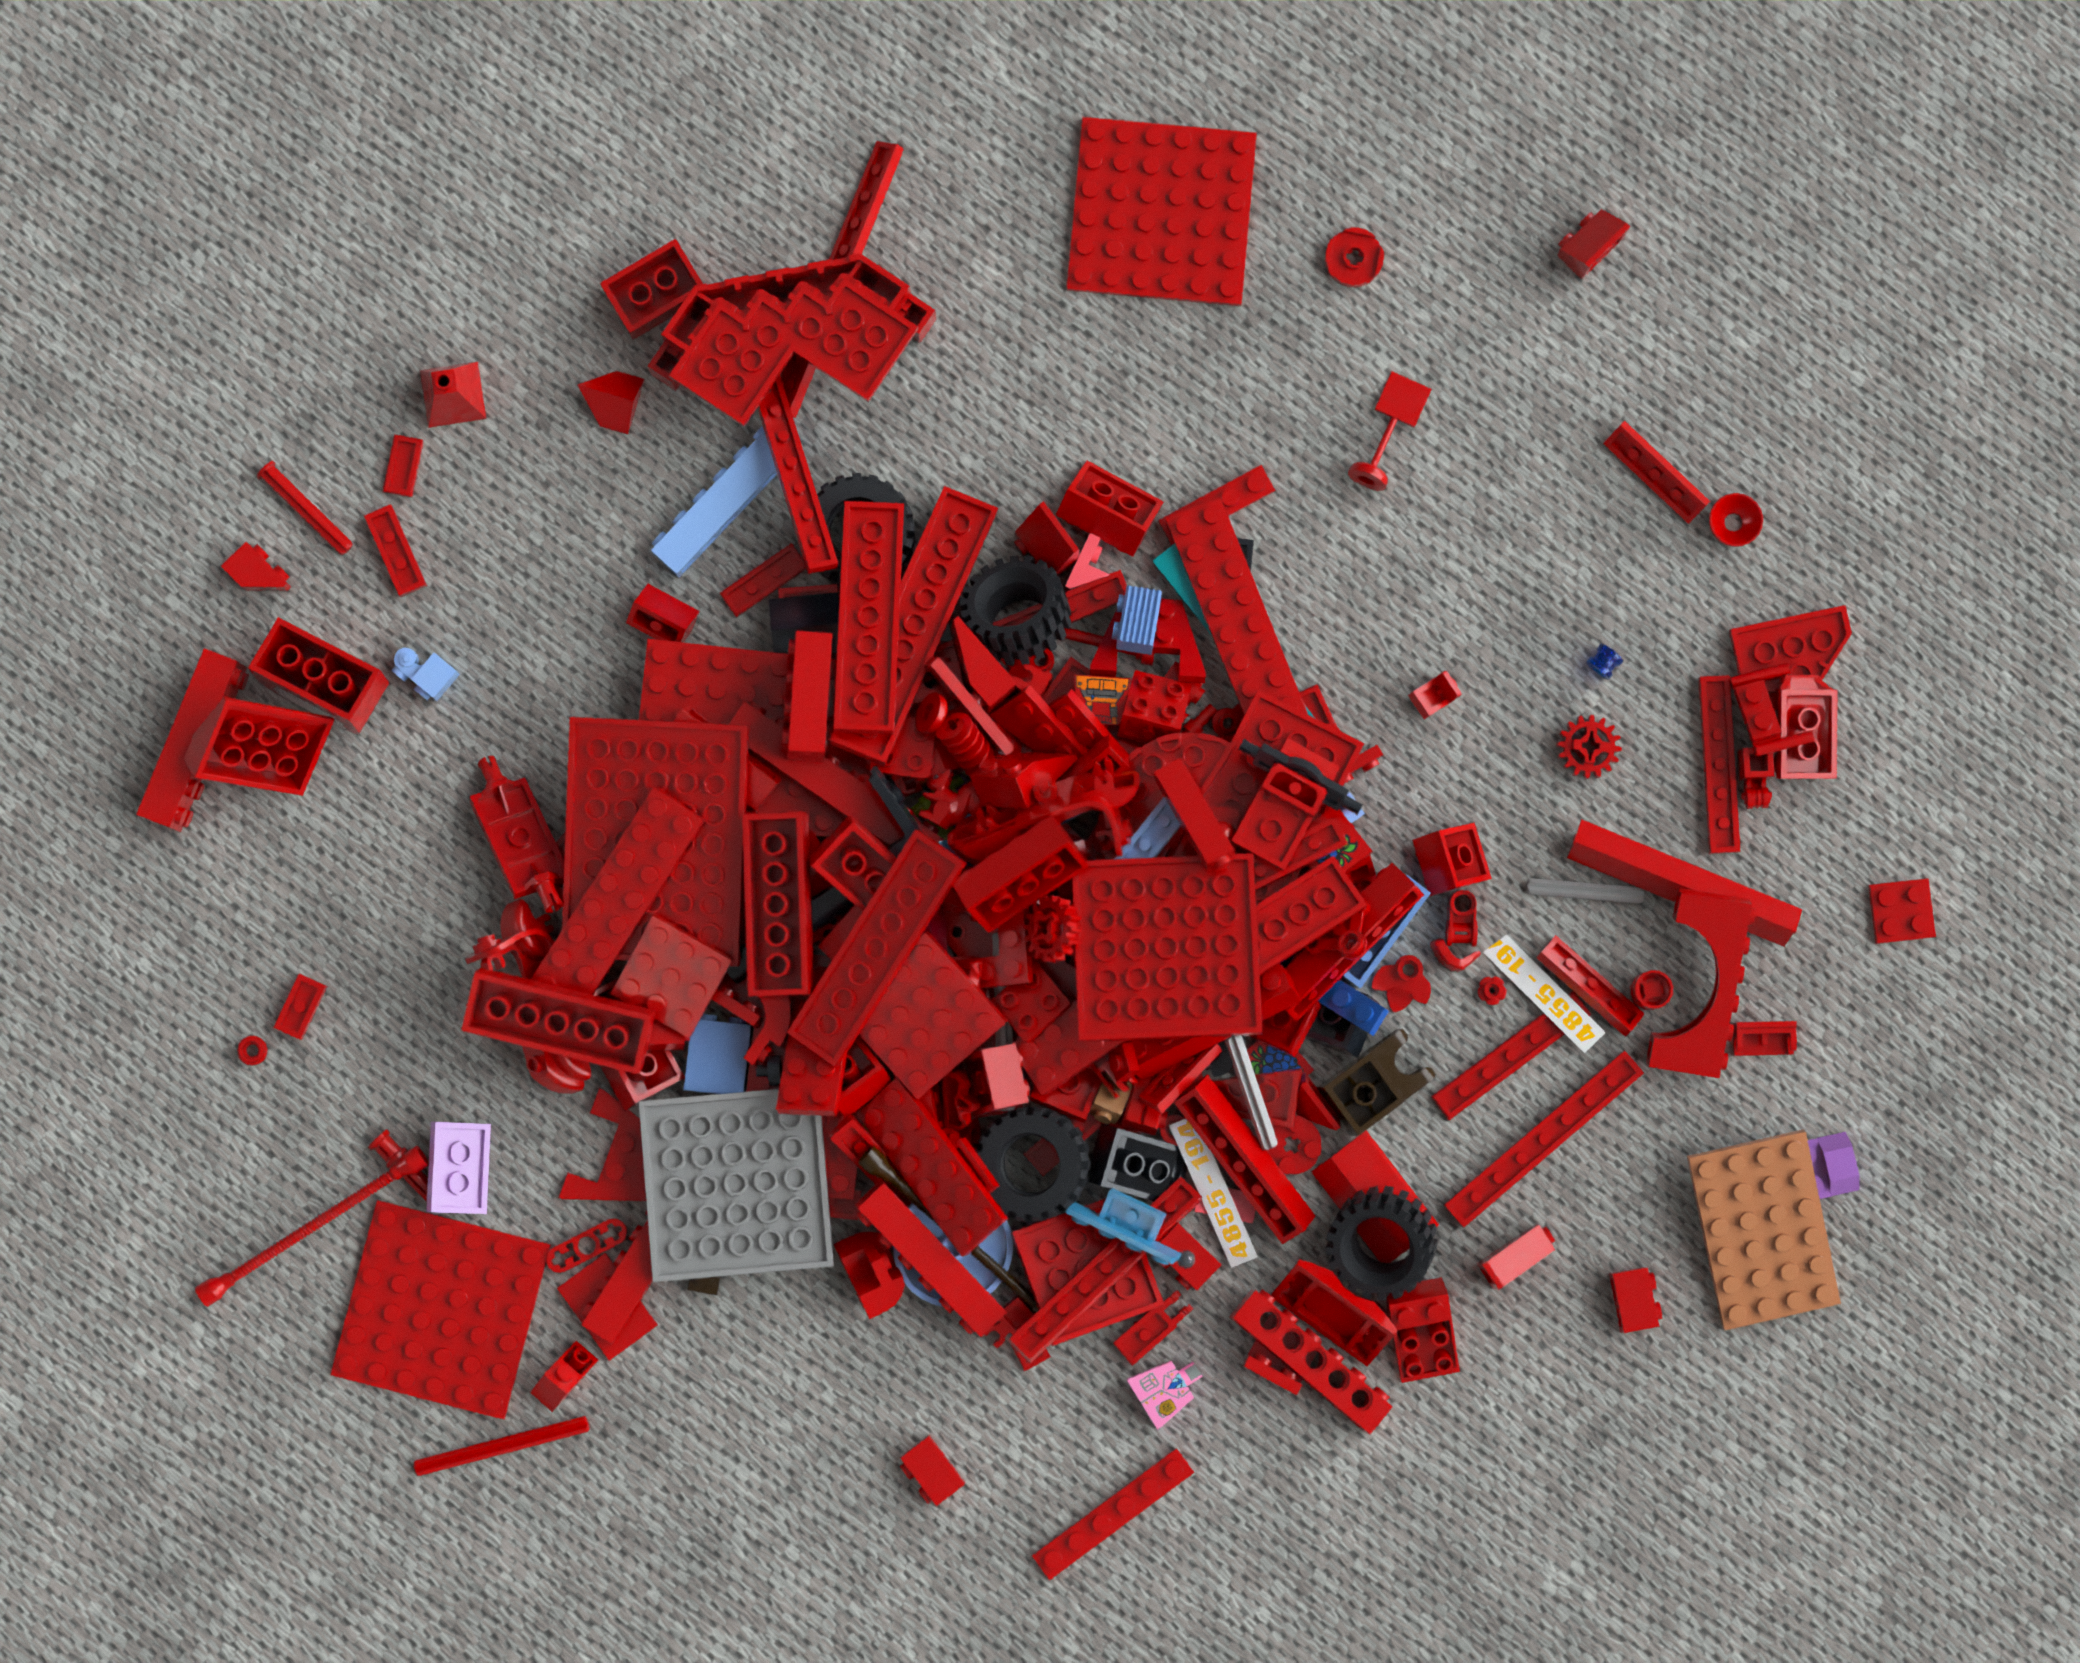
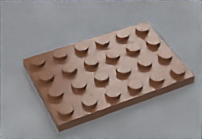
[1687,1129,1841,1331]

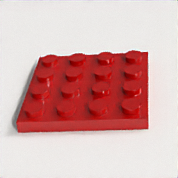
[859,930,1008,1100]
[1010,1192,1165,1346]

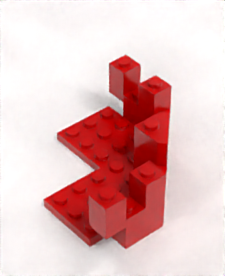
[647,253,936,427]

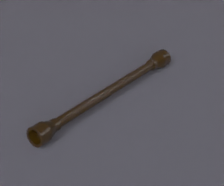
[858,1146,1039,1314]

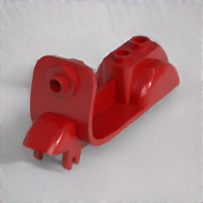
[947,757,1140,866]
[465,899,591,1094]

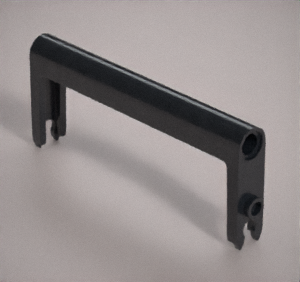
[727,765,926,984]

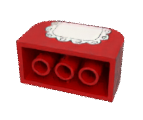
[248,617,389,735]

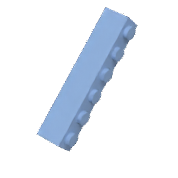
[651,426,777,578]

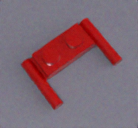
[1730,663,1815,757]

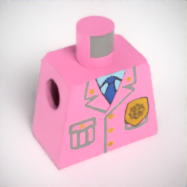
[1126,1360,1202,1429]

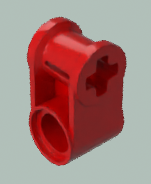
[1445,890,1478,947]

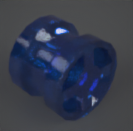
[1586,643,1624,680]

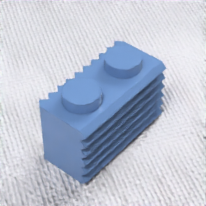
[1112,585,1162,655]

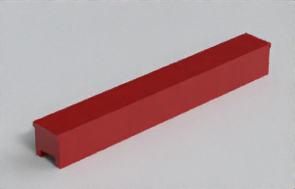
[1567,819,1803,947]

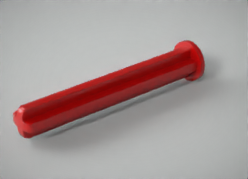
[256,461,353,555]

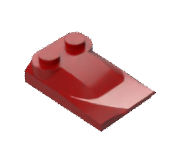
[1774,675,1838,779]

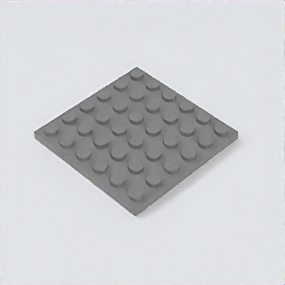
[639,1089,834,1282]

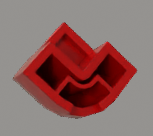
[833,1232,905,1320]

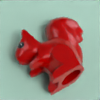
[918,769,986,830]

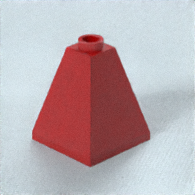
[420,361,487,428]

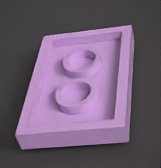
[426,1122,491,1214]

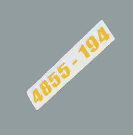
[1483,934,1606,1053]
[1169,1119,1258,1268]

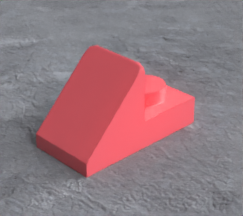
[1065,533,1109,591]

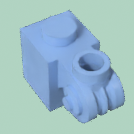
[391,648,460,701]

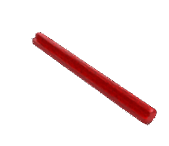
[414,1416,590,1476]

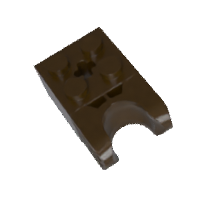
[1317,1028,1436,1136]

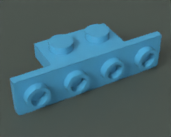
[1065,1188,1182,1265]

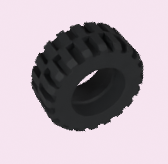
[817,473,915,586]
[975,1107,1091,1222]

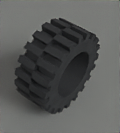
[960,555,1072,666]
[1325,1186,1438,1301]

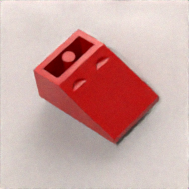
[1385,1277,1460,1383]

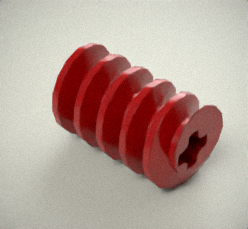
[935,712,996,776]

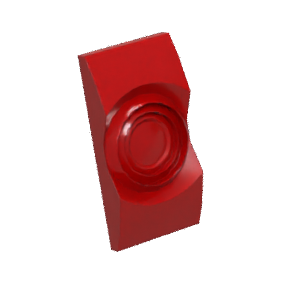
[1271,1259,1397,1367]

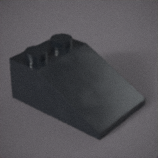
[1305,991,1380,1058]
[1088,1123,1188,1201]

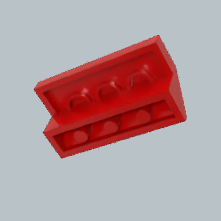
[1311,1130,1439,1263]

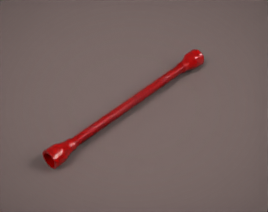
[195,1146,429,1307]

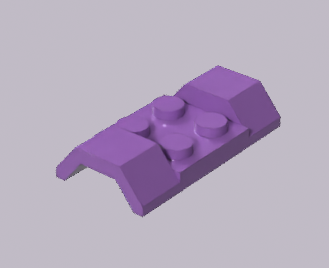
[1808,1132,1860,1199]

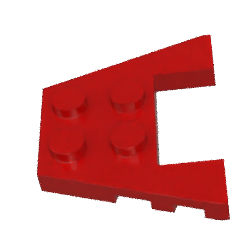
[1089,598,1206,683]
[558,1088,647,1201]

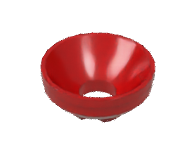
[1709,493,1763,547]

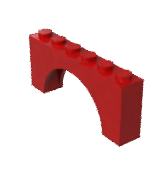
[1646,888,1756,1078]

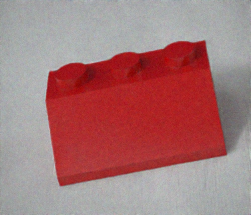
[1056,460,1164,557]

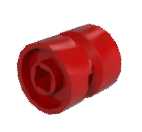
[1629,970,1673,1010]

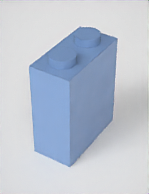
[684,1014,753,1094]

